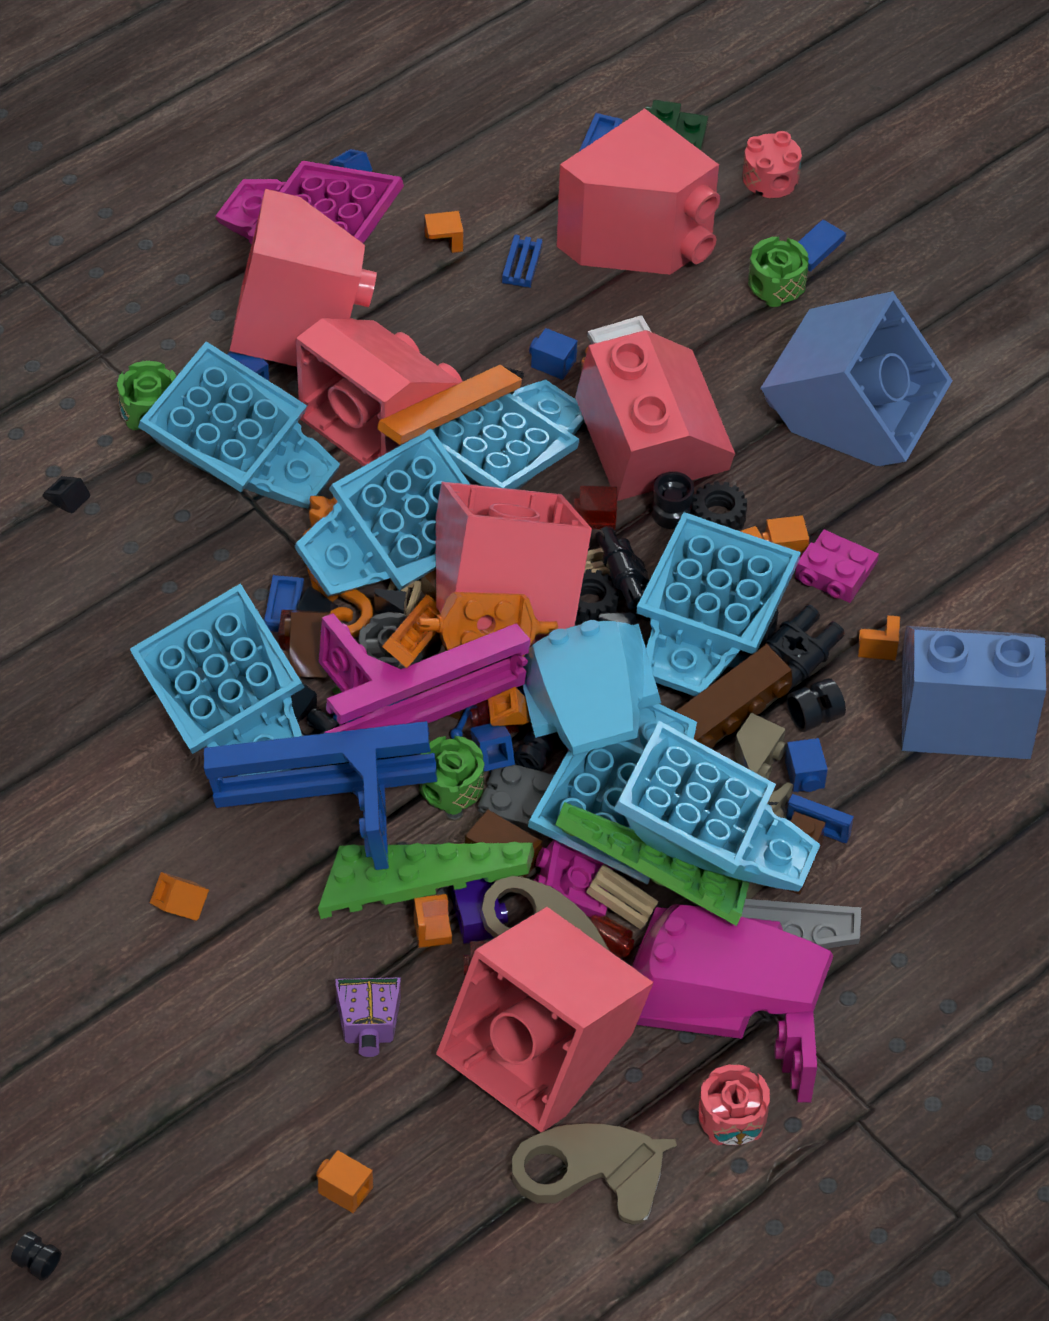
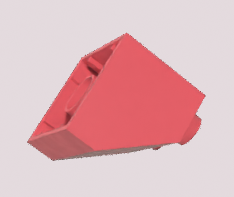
[557,108,720,275]
[229,189,377,367]
[296,318,463,466]
[575,330,735,501]
[436,482,592,647]
[436,907,654,1133]

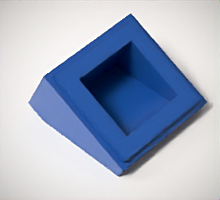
[329,149,372,172]

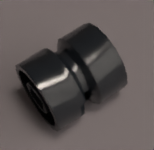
[652,472,694,529]
[786,678,846,732]

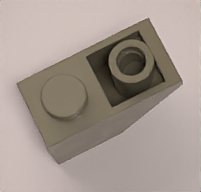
[734,713,787,779]

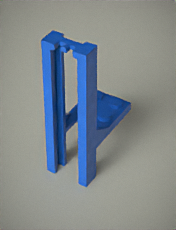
[204,721,437,870]

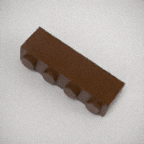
[675,644,793,749]

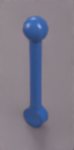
[450,705,474,739]

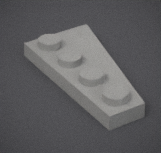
[741,899,861,949]

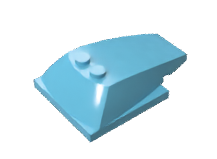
[138,342,340,509]
[432,380,584,490]
[295,429,469,597]
[637,512,801,697]
[130,583,304,776]
[523,620,661,755]
[528,704,697,884]
[613,721,820,891]

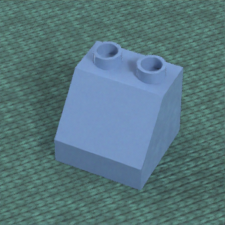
[761,291,953,466]
[902,626,1046,759]

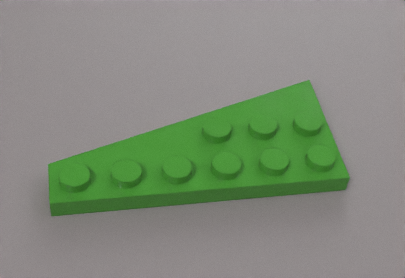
[555,802,750,926]
[318,842,534,919]

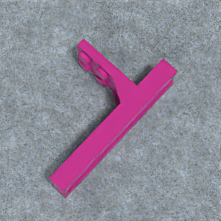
[319,613,530,733]

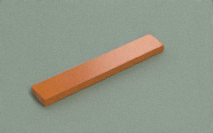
[377,365,522,445]
[382,594,441,668]

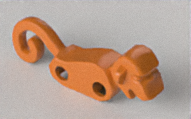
[302,496,373,638]

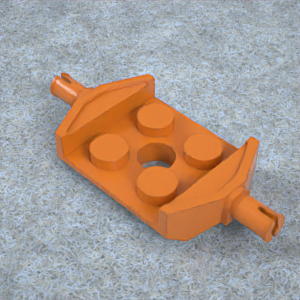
[417,592,558,657]

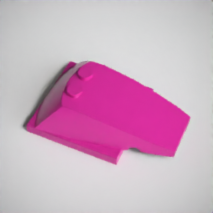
[215,161,404,244]
[632,904,833,1039]

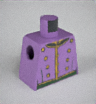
[335,978,401,1057]

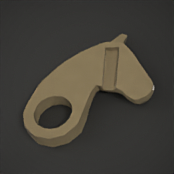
[480,876,608,950]
[512,1123,677,1225]

